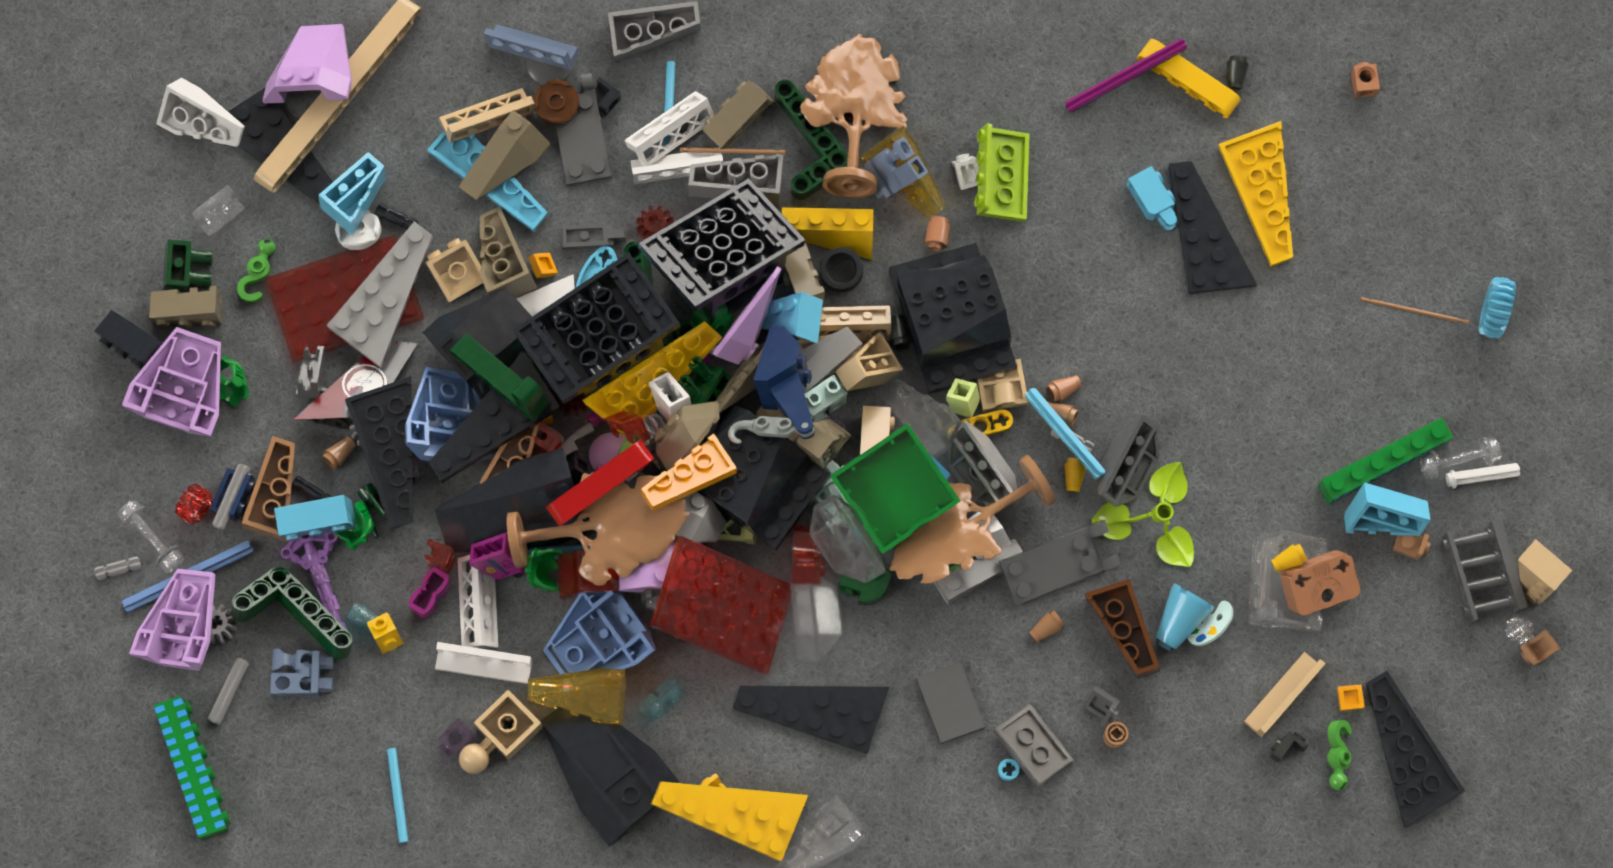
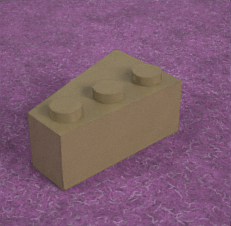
[702,80,777,149]
[783,236,825,305]
[149,286,223,329]

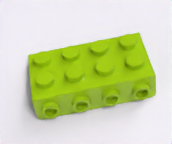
[974,123,1030,222]

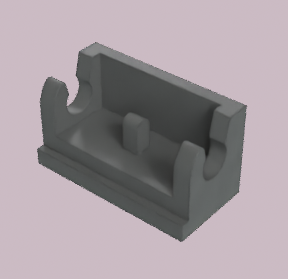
[296,346,326,398]

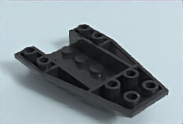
[540,692,680,847]

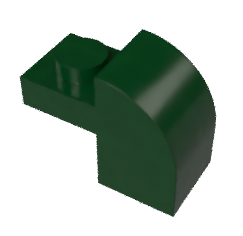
[839,565,892,606]

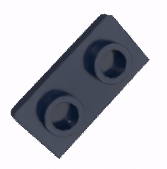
[209,468,256,522]

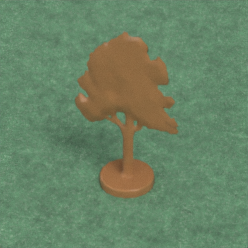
[800,34,908,199]
[890,455,1056,584]
[507,472,690,585]

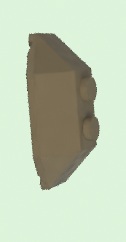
[654,401,719,473]

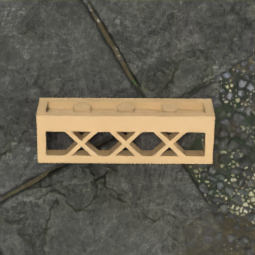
[439,88,534,143]
[799,306,891,342]
[1244,652,1326,737]

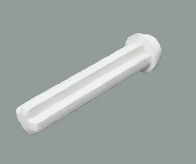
[1445,463,1520,489]

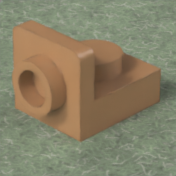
[1392,534,1431,560]

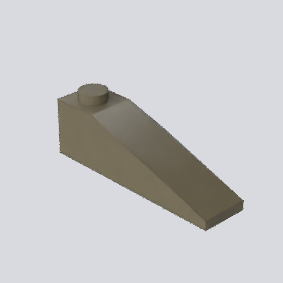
[459,110,551,201]

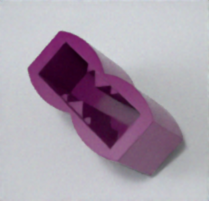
[409,567,451,620]

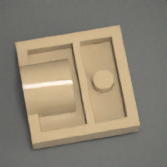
[977,359,1029,412]

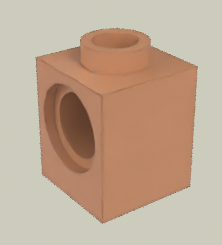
[1350,62,1380,98]

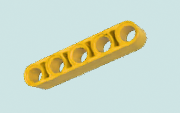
[1137,39,1241,119]

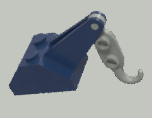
[728,325,815,444]

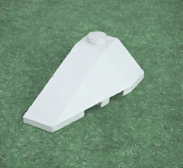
[156,78,245,147]

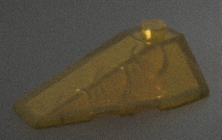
[861,125,946,219]
[527,668,626,725]

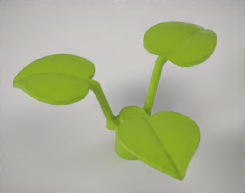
[1092,462,1194,567]

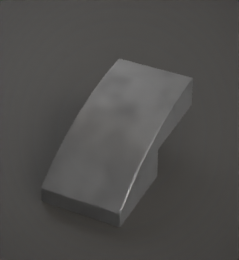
[561,423,596,458]

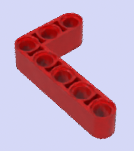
[546,440,655,527]

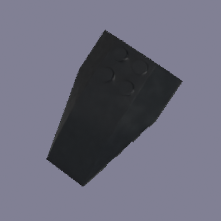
[435,448,590,553]

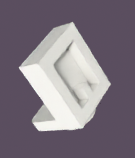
[951,153,979,190]

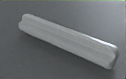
[212,464,250,530]
[208,658,249,725]

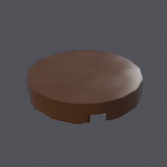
[534,79,579,125]

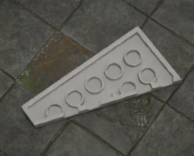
[327,221,433,368]

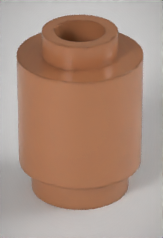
[925,216,950,252]

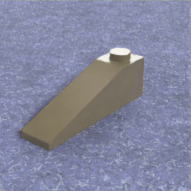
[479,207,537,297]
[715,342,765,413]

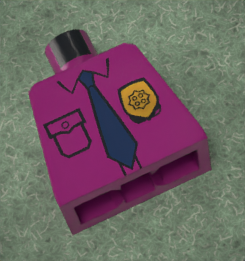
[469,532,525,580]

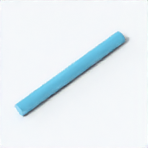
[663,61,676,146]
[387,748,409,843]

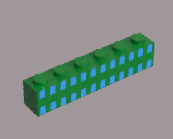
[1317,417,1453,505]
[154,695,231,841]

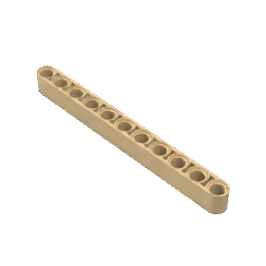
[254,0,422,193]

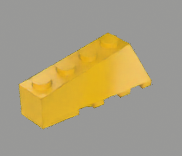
[782,207,873,260]

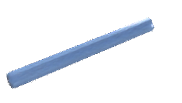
[122,541,254,613]

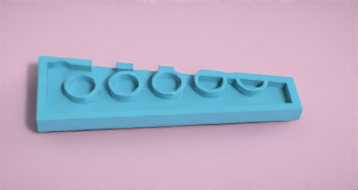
[427,120,548,232]

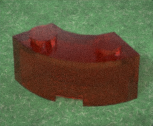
[792,525,826,584]

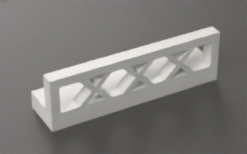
[625,91,714,167]
[631,147,723,184]
[458,555,498,649]
[435,642,533,684]

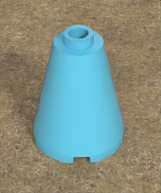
[1156,583,1214,651]

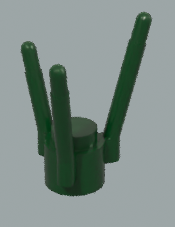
[357,483,386,538]

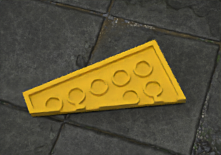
[1218,121,1293,267]
[582,321,723,437]
[651,782,808,861]

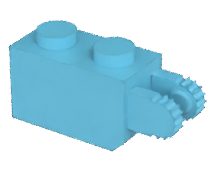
[1126,166,1177,231]

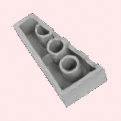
[608,1,701,62]
[688,154,784,205]

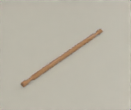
[680,148,786,155]
[1361,297,1469,324]

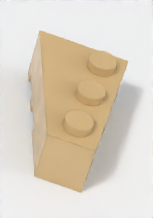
[860,406,895,455]
[1518,539,1572,605]

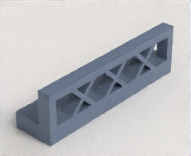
[484,24,579,70]

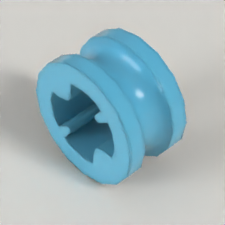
[998,759,1020,781]

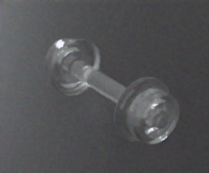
[1420,436,1501,481]
[117,500,184,573]

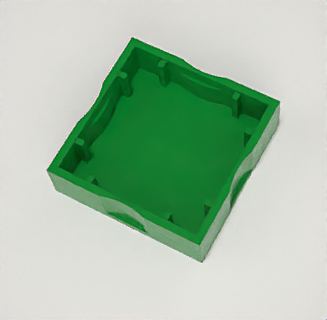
[830,423,961,554]

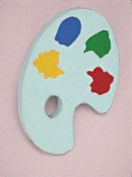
[1188,601,1233,646]

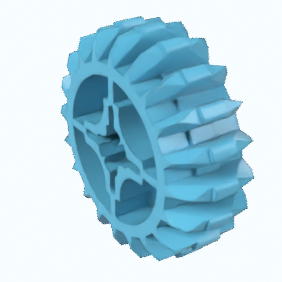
[1478,277,1516,339]

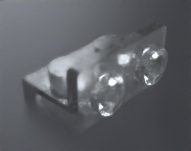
[192,185,245,237]

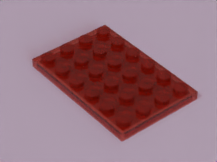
[265,234,425,363]
[650,536,794,674]

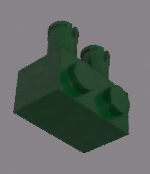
[163,239,213,292]
[677,356,732,405]

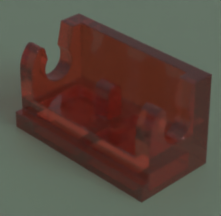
[604,409,650,444]
[534,422,565,454]
[424,539,457,575]

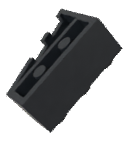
[94,310,162,370]

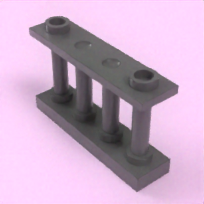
[1441,519,1528,625]

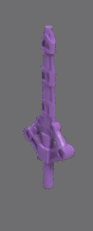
[280,503,347,646]

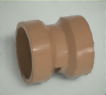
[1103,722,1129,749]

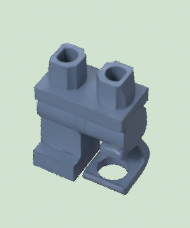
[863,136,928,199]
[270,649,334,698]

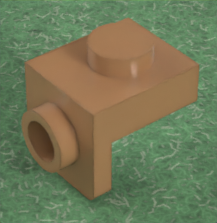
[1520,629,1561,666]

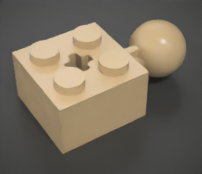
[459,690,543,774]

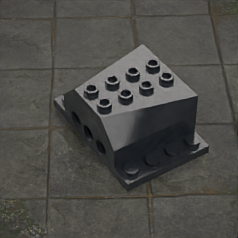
[638,178,805,326]
[889,243,1017,394]
[513,253,681,404]
[697,405,831,551]

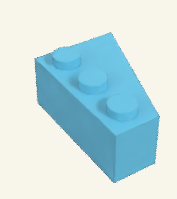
[319,152,386,236]
[761,292,823,344]
[1344,482,1430,536]
[274,495,357,541]

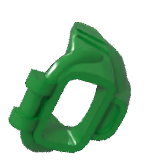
[219,356,249,407]
[334,501,374,550]
[525,548,563,592]

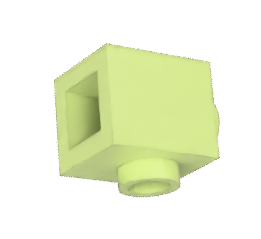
[946,378,980,418]

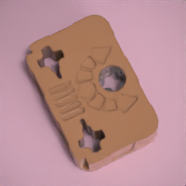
[1280,550,1360,616]

